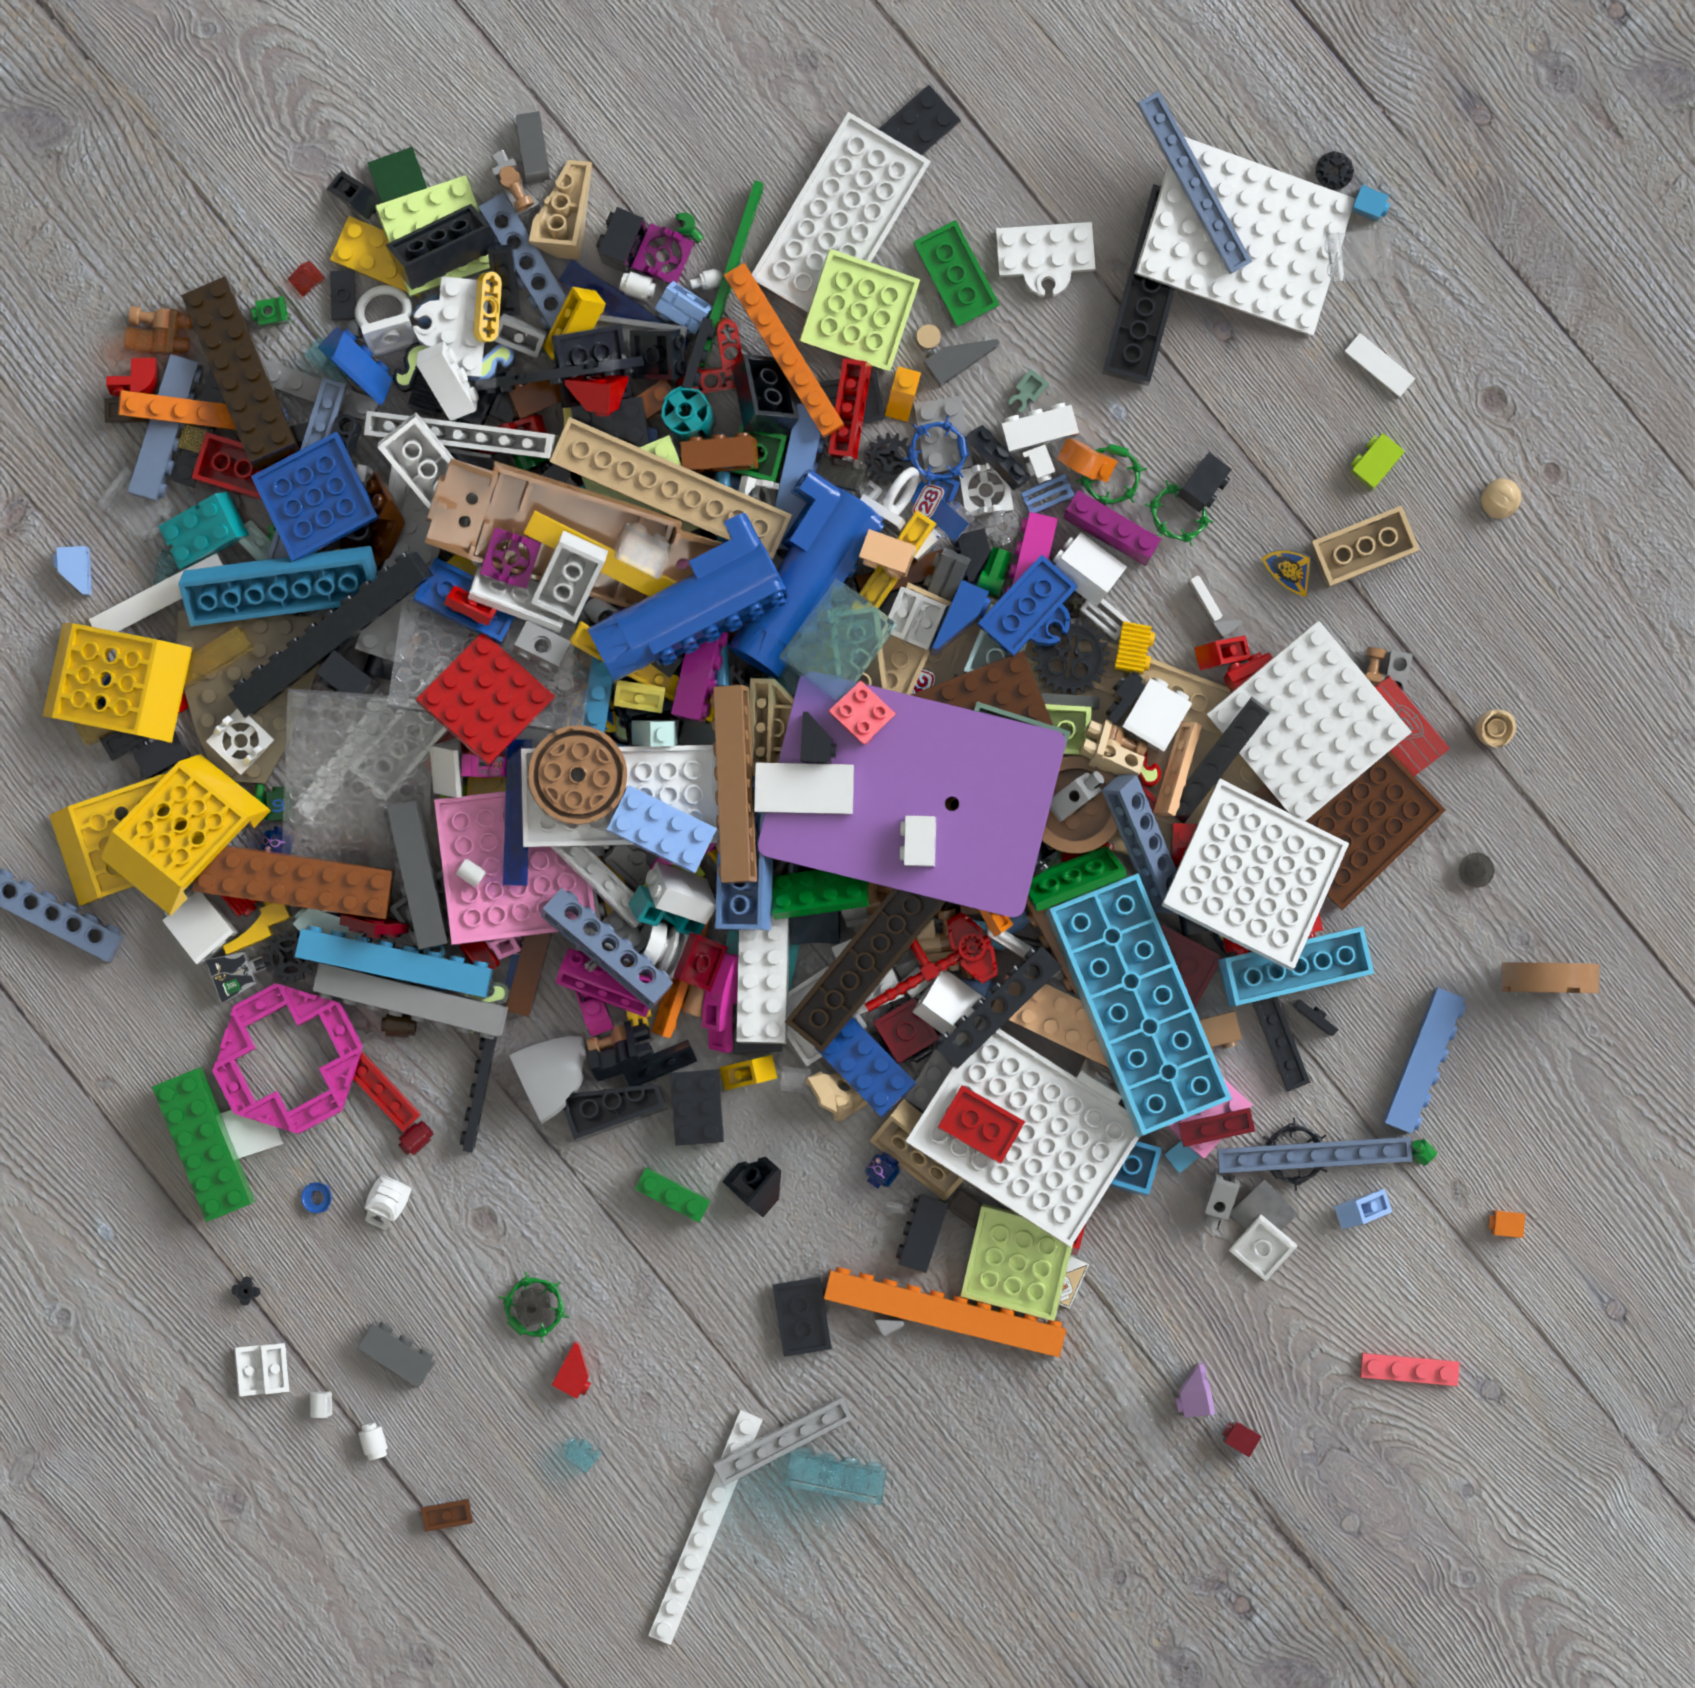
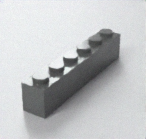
[384,799,450,949]

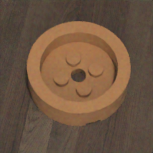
[527,725,627,825]
[1042,756,1118,854]
[1501,962,1600,993]

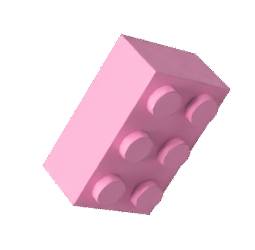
[1166,1079,1253,1159]

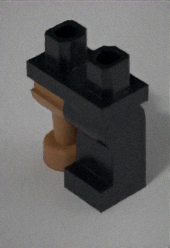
[587,1020,654,1082]

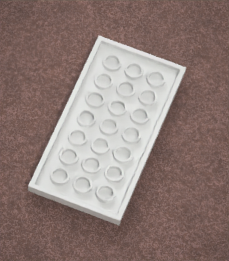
[752,112,931,313]
[521,745,719,847]

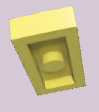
[614,680,666,713]

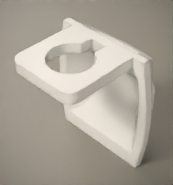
[364,1174,411,1230]

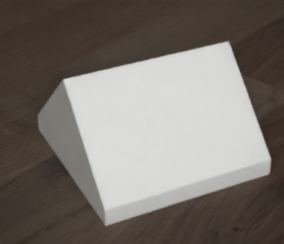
[430,738,464,798]

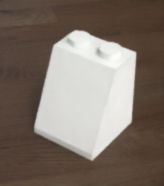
[1121,677,1192,754]
[162,889,240,965]

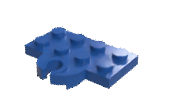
[977,555,1078,657]

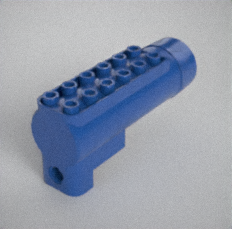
[728,469,884,679]
[587,513,788,682]

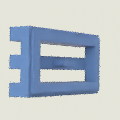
[1021,474,1075,513]

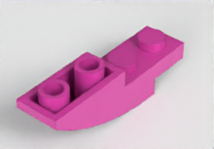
[702,953,739,1053]

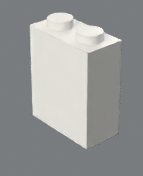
[1053,532,1127,607]
[646,862,716,924]
[913,970,986,1045]

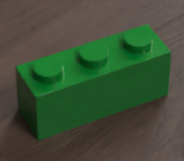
[635,1167,711,1223]

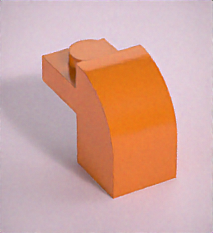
[1057,438,1118,483]

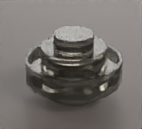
[1458,852,1495,888]

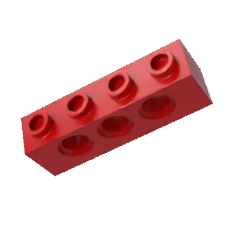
[828,358,872,461]

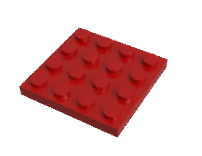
[416,633,555,767]

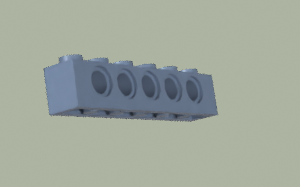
[479,192,567,330]
[1102,775,1177,913]
[0,868,125,962]
[540,888,673,1010]

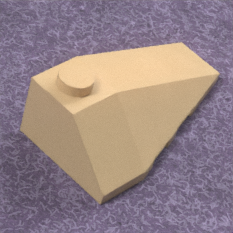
[529,160,592,260]

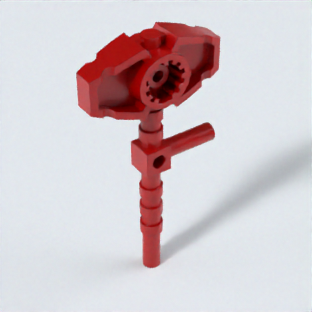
[864,912,998,1012]

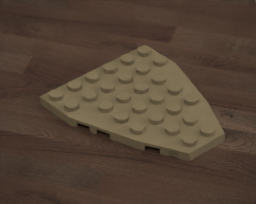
[176,611,323,784]

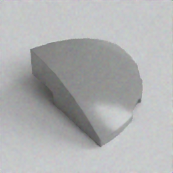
[509,1035,587,1123]

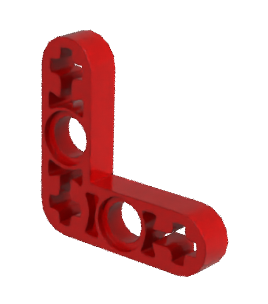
[676,318,742,394]

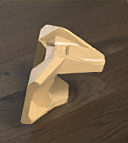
[805,1071,868,1121]

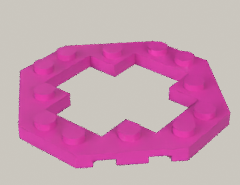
[212,983,363,1134]

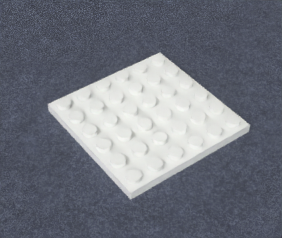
[1207,620,1411,821]
[1161,779,1349,971]

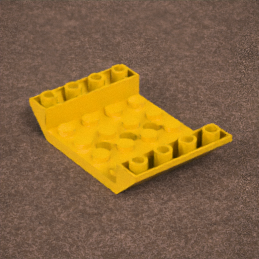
[43,622,192,743]
[101,754,270,916]
[49,773,205,906]

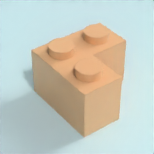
[859,529,916,579]

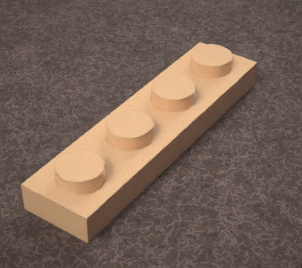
[1153,722,1202,816]

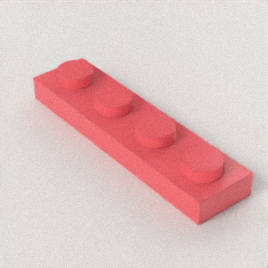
[1360,1353,1460,1386]

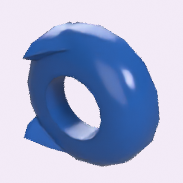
[301,1182,332,1214]

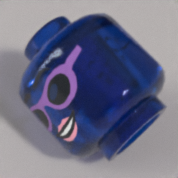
[260,826,294,854]
[865,1152,900,1189]

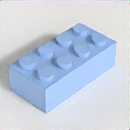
[605,785,717,874]

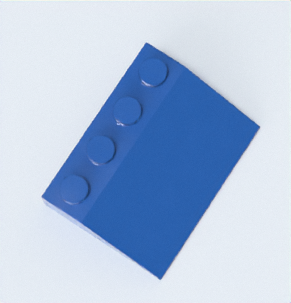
[930,580,991,656]

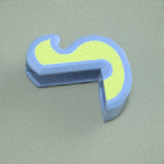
[467,343,515,383]

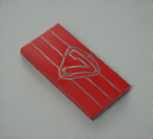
[1374,675,1450,776]

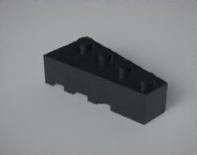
[563,1084,668,1142]

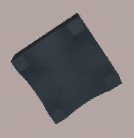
[790,911,841,945]

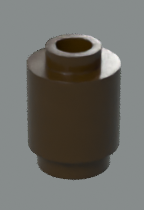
[381,1013,417,1038]

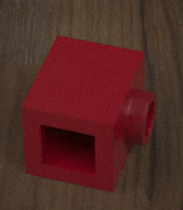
[1222,1419,1262,1457]

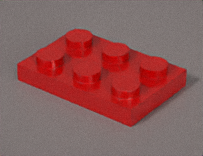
[937,1085,1026,1164]

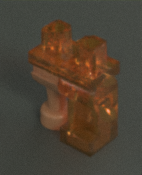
[124,306,193,355]

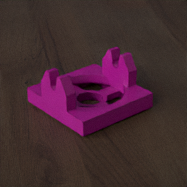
[632,223,695,284]
[480,527,541,589]

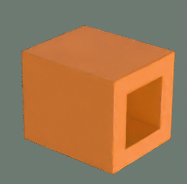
[1488,1210,1526,1238]

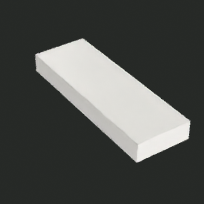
[1344,333,1416,398]

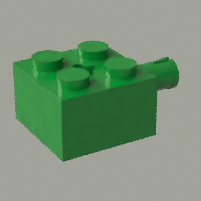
[728,424,788,483]

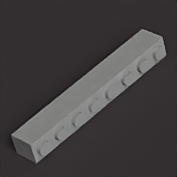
[313,963,508,1039]

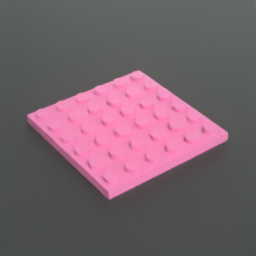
[434,789,595,945]

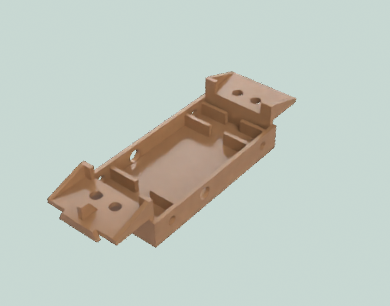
[425,458,723,608]

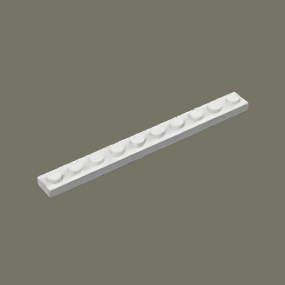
[648,1410,763,1645]

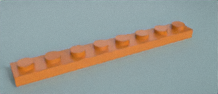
[724,263,844,438]

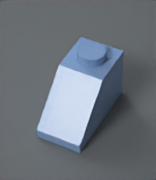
[53,546,92,596]
[1334,1189,1392,1229]

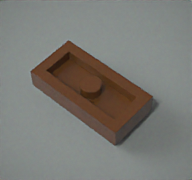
[421,1498,474,1532]

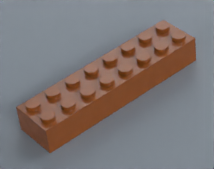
[192,842,395,919]

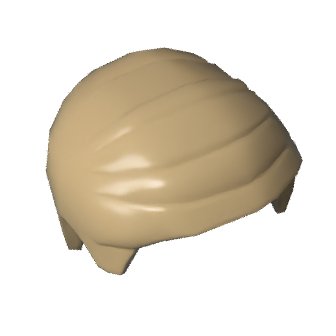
[1481,478,1522,519]
[1475,709,1516,748]

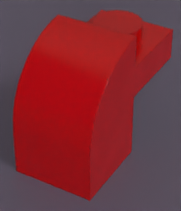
[106,358,159,397]

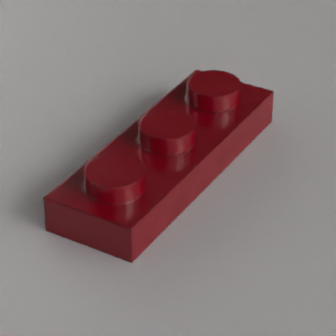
[1178,1108,1255,1147]

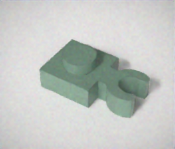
[1008,369,1049,414]

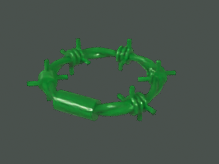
[1075,444,1147,505]
[1145,480,1214,546]
[499,1272,569,1343]

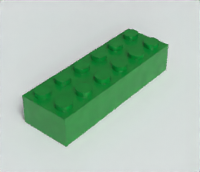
[152,1067,256,1222]

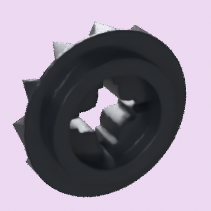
[1315,151,1354,190]

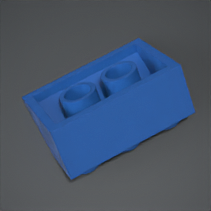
[317,326,393,406]

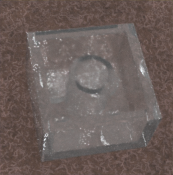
[613,522,672,579]

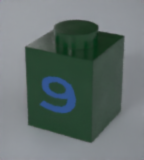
[266,786,295,822]

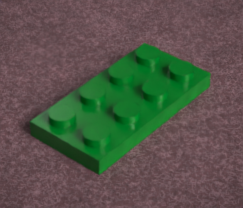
[913,220,1000,328]
[1028,845,1127,912]
[772,870,869,920]

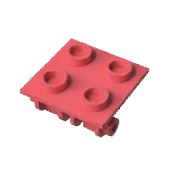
[828,681,896,745]

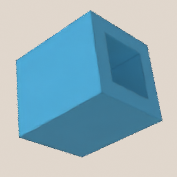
[1351,185,1390,222]

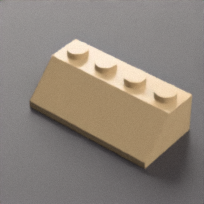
[870,1099,964,1201]

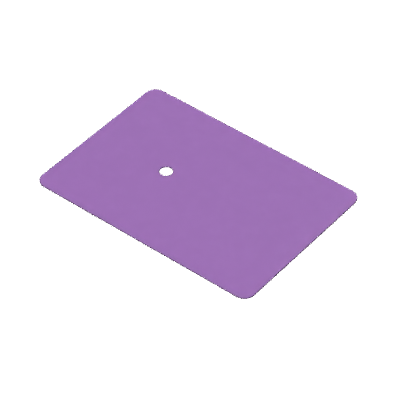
[758,671,1066,917]

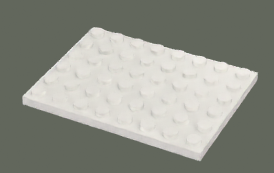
[1134,137,1355,336]
[905,1019,1140,1247]

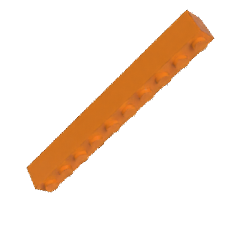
[824,1266,1066,1358]

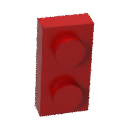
[444,586,497,626]

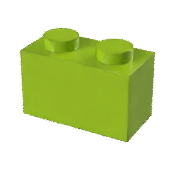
[1350,433,1405,491]

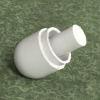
[690,269,723,290]

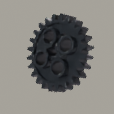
[1031,617,1110,695]

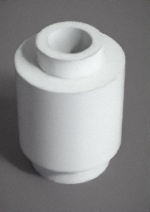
[619,272,656,301]
[358,1422,388,1460]

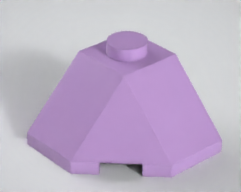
[1175,1362,1215,1417]

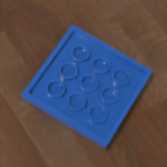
[251,431,379,562]

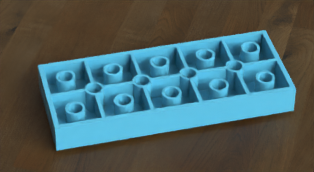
[1045,874,1232,1138]

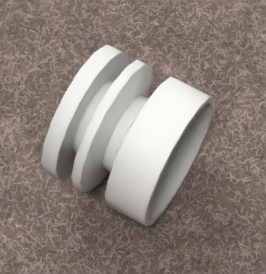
[640,922,689,980]

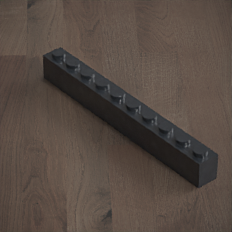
[228,552,434,718]

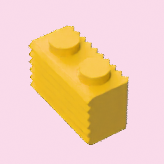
[1114,621,1155,675]

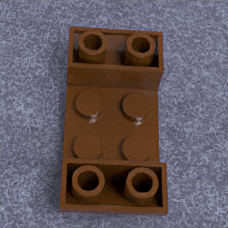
[340,470,405,567]

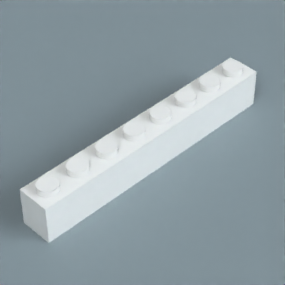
[364,411,559,459]

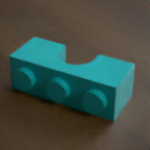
[628,885,706,935]

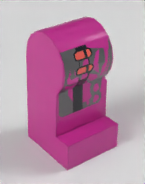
[461,754,507,778]

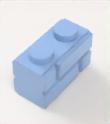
[655,281,713,335]

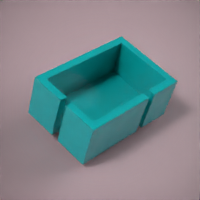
[158,492,249,569]

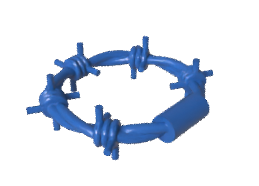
[903,416,969,486]

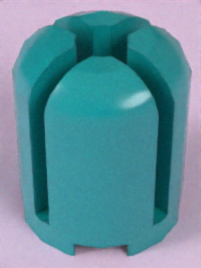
[661,387,716,442]

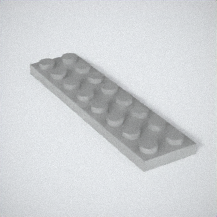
[355,487,441,665]

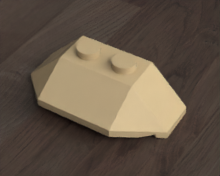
[750,678,794,776]

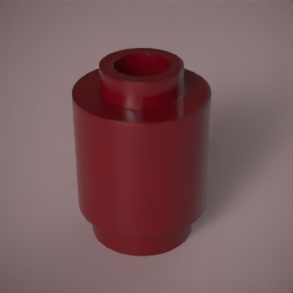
[398,1120,434,1156]

